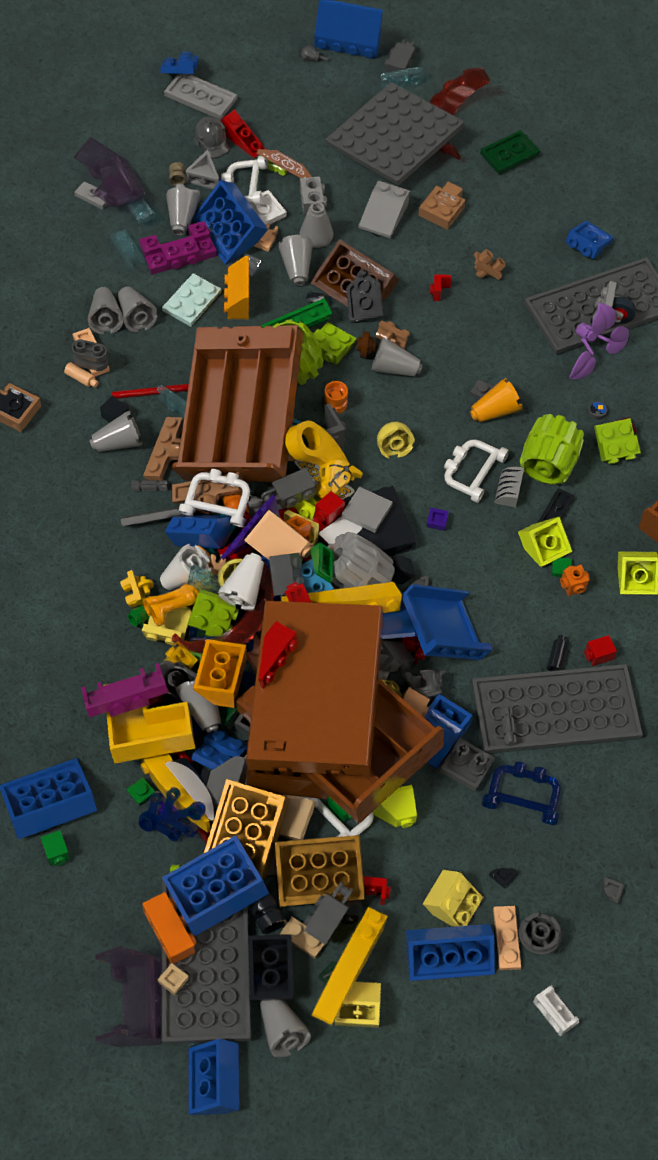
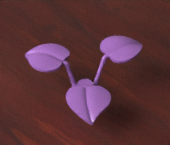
[569,303,629,380]

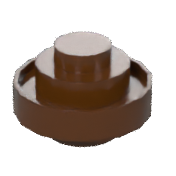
[357,332,376,358]

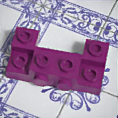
[139,221,216,275]
[81,663,168,718]

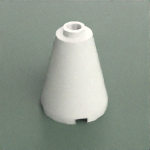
[160,544,211,590]
[218,553,264,611]

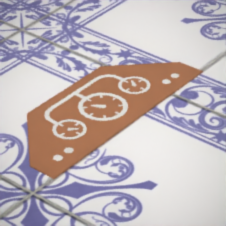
[257,149,311,178]

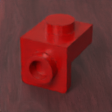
[430,274,452,301]

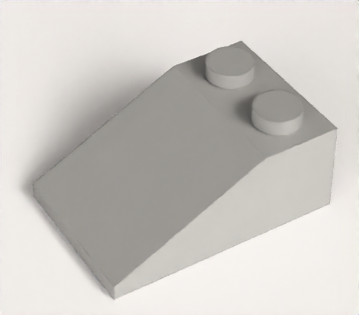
[359,181,410,238]

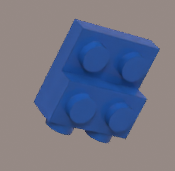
[161,52,198,74]
[565,220,614,259]
[192,730,248,770]

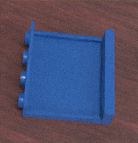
[402,584,493,660]

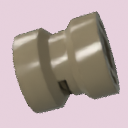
[169,162,186,186]

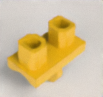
[120,570,154,608]

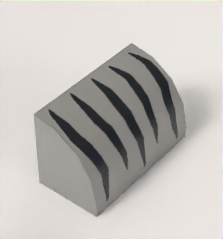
[494,467,524,508]

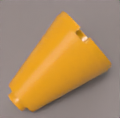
[470,378,522,422]

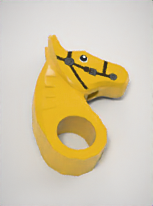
[285,420,363,499]

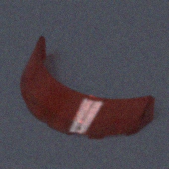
[429,68,491,160]
[172,553,274,654]

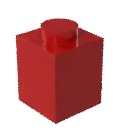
[315,491,345,526]
[584,635,617,666]

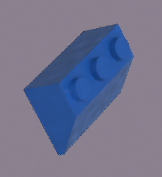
[165,514,232,549]
[189,1039,239,1115]

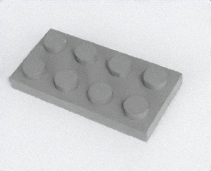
[164,74,237,120]

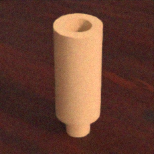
[64,362,99,388]

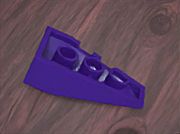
[221,494,280,560]

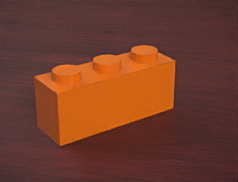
[142,892,197,964]

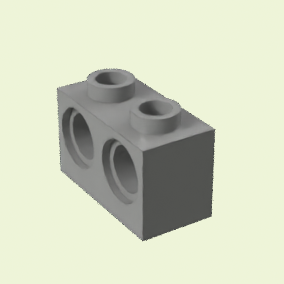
[300,177,327,214]

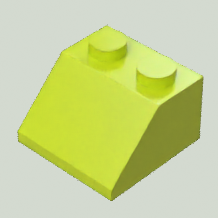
[617,552,658,594]

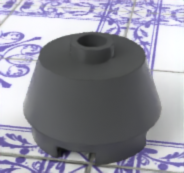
[519,913,561,954]

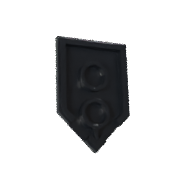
[346,269,384,323]

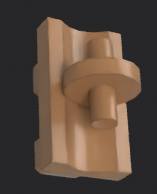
[473,249,505,280]
[375,321,410,349]

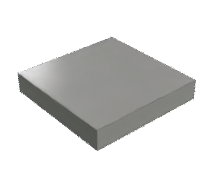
[342,487,393,533]

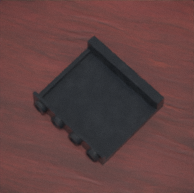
[332,486,416,557]

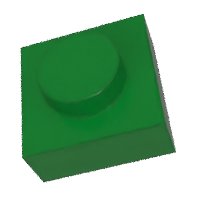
[126,777,155,806]

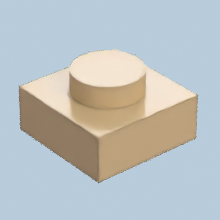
[158,963,189,995]

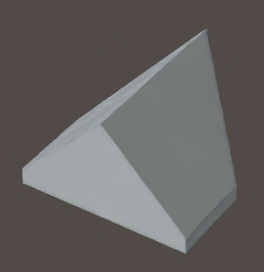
[186,150,219,189]

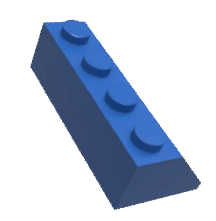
[405,924,495,981]

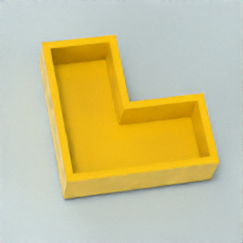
[104,684,195,764]

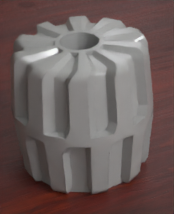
[328,532,395,589]

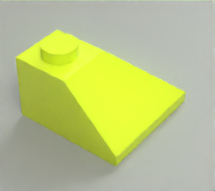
[518,517,572,567]
[373,785,417,828]

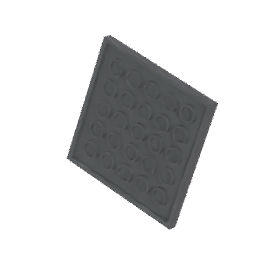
[325,82,465,186]

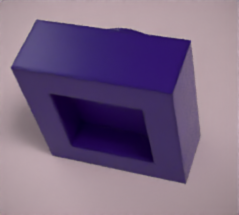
[427,508,449,531]

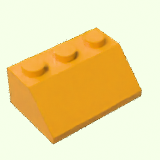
[224,256,249,319]
[193,639,247,708]

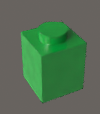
[40,830,70,866]

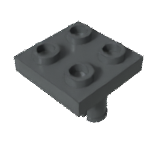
[440,738,495,792]

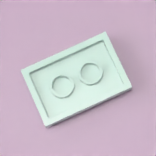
[162,274,221,327]

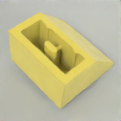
[423,870,483,927]
[335,982,381,1028]

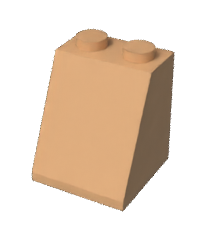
[245,510,314,561]

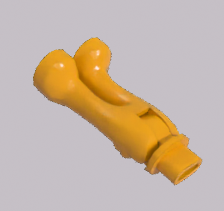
[143,581,213,627]

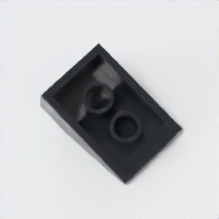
[248,934,294,1001]

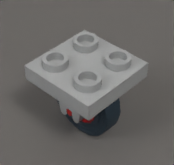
[592,281,636,324]

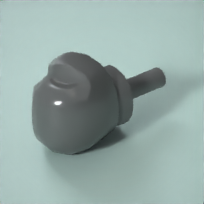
[301,45,329,62]

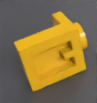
[164,644,198,668]

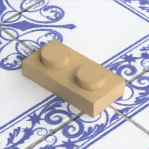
[280,917,325,959]

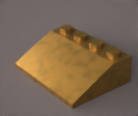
[204,779,290,879]
[275,835,365,906]

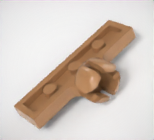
[143,417,184,481]
[172,472,242,514]

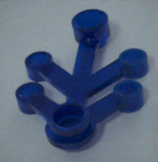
[138,787,206,841]

